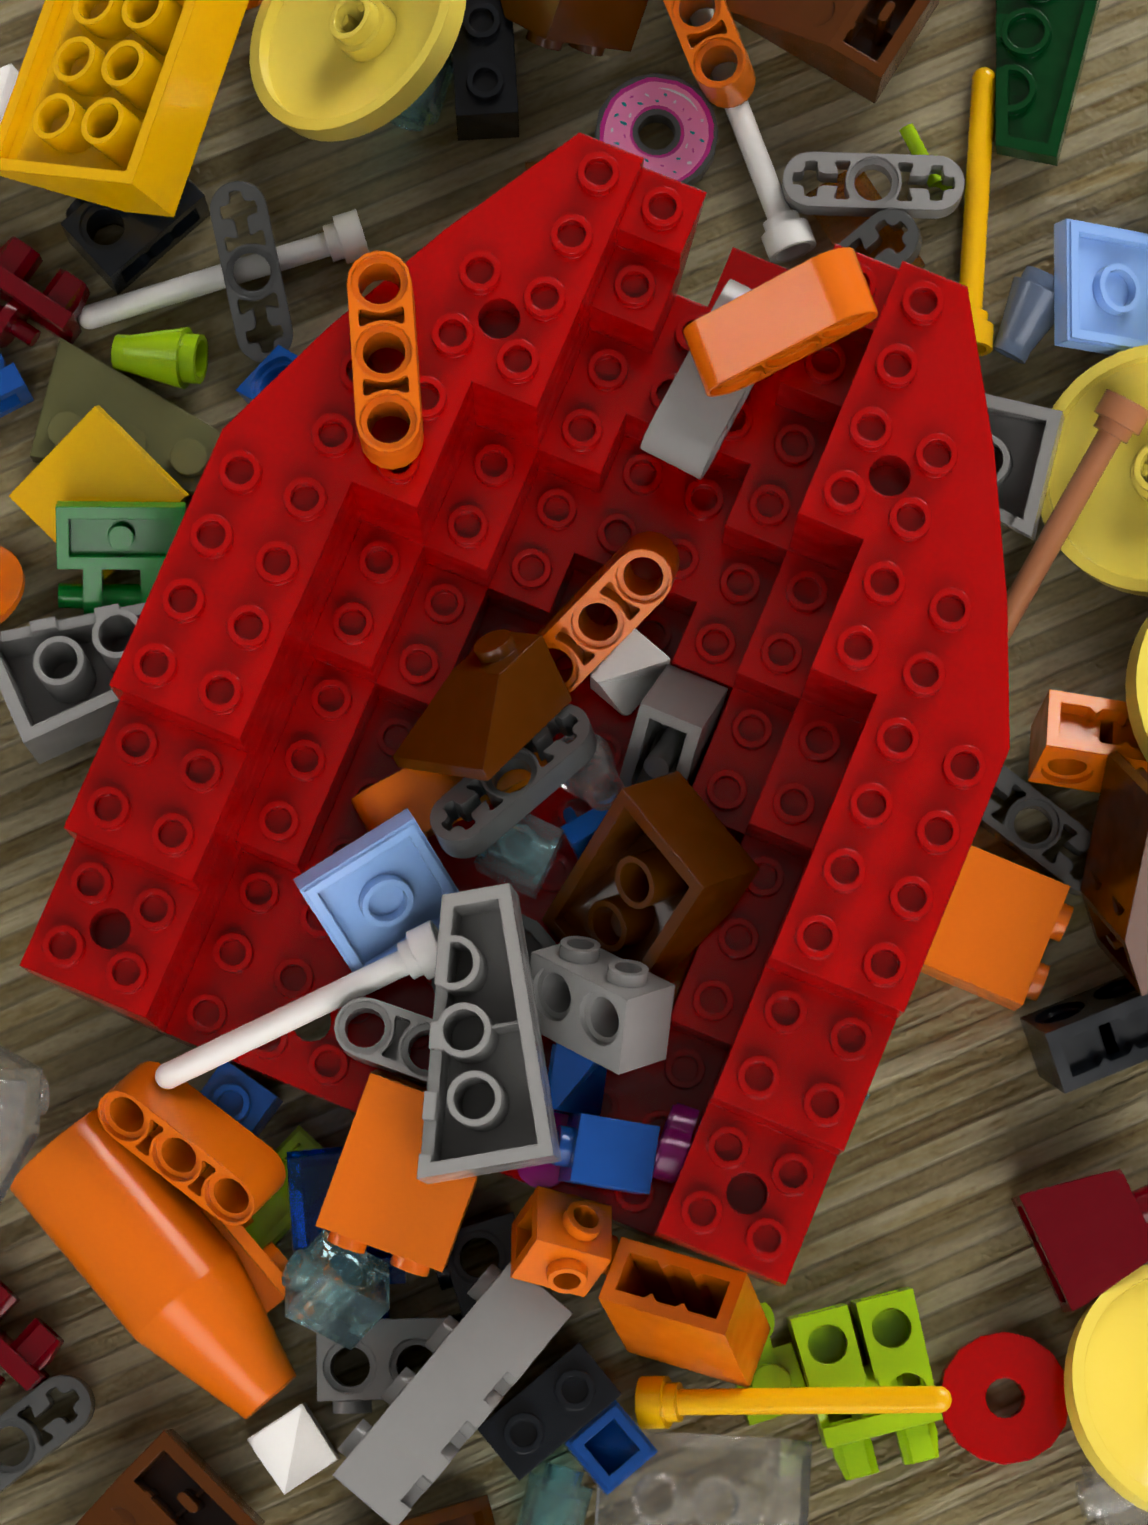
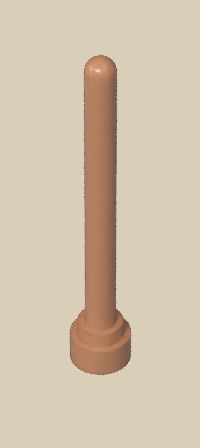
[1007,389,1148,642]

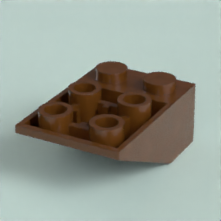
[726,0,939,104]
[1080,751,1148,996]
[75,1429,265,1525]

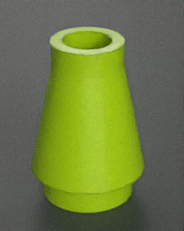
[111,327,208,389]

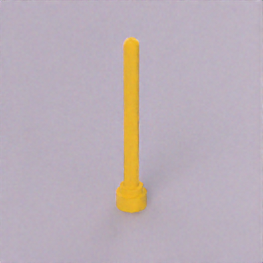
[959,67,996,356]
[635,1376,952,1429]

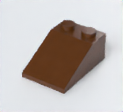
[542,771,760,979]

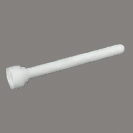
[690,8,817,264]
[77,209,369,330]
[155,920,439,1089]

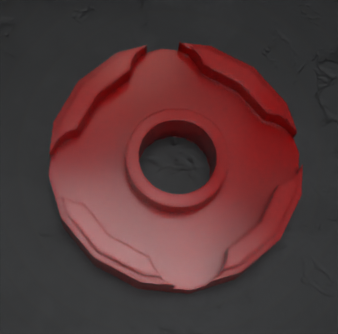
[939,1332,1068,1465]

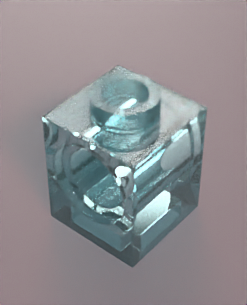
[474,814,564,899]
[282,1230,390,1350]

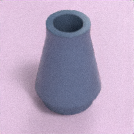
[993,266,1054,364]

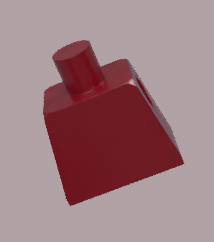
[1011,1169,1148,1312]

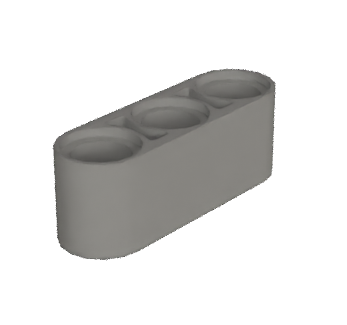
[640,279,755,480]
[334,997,433,1086]

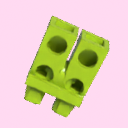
[785,1287,943,1481]

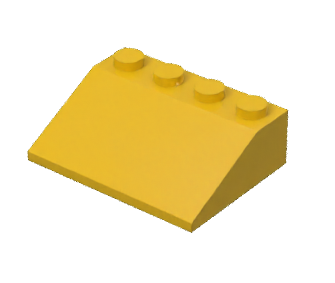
[0,0,249,217]

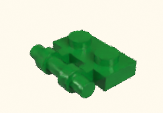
[56,501,186,615]

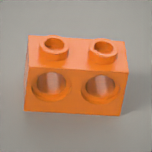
[1028,689,1148,793]

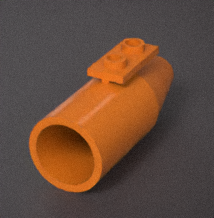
[9,1107,297,1419]

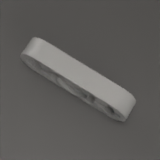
[782,151,965,219]

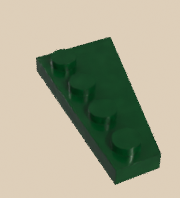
[996,0,1100,166]

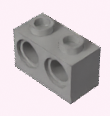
[530,936,675,1075]
[316,1317,447,1414]

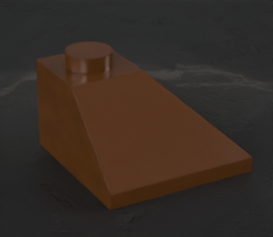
[393,629,572,781]

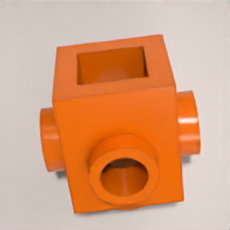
[510,1186,619,1297]

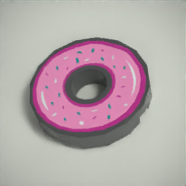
[595,73,719,186]

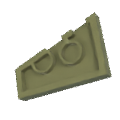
[30,337,221,496]

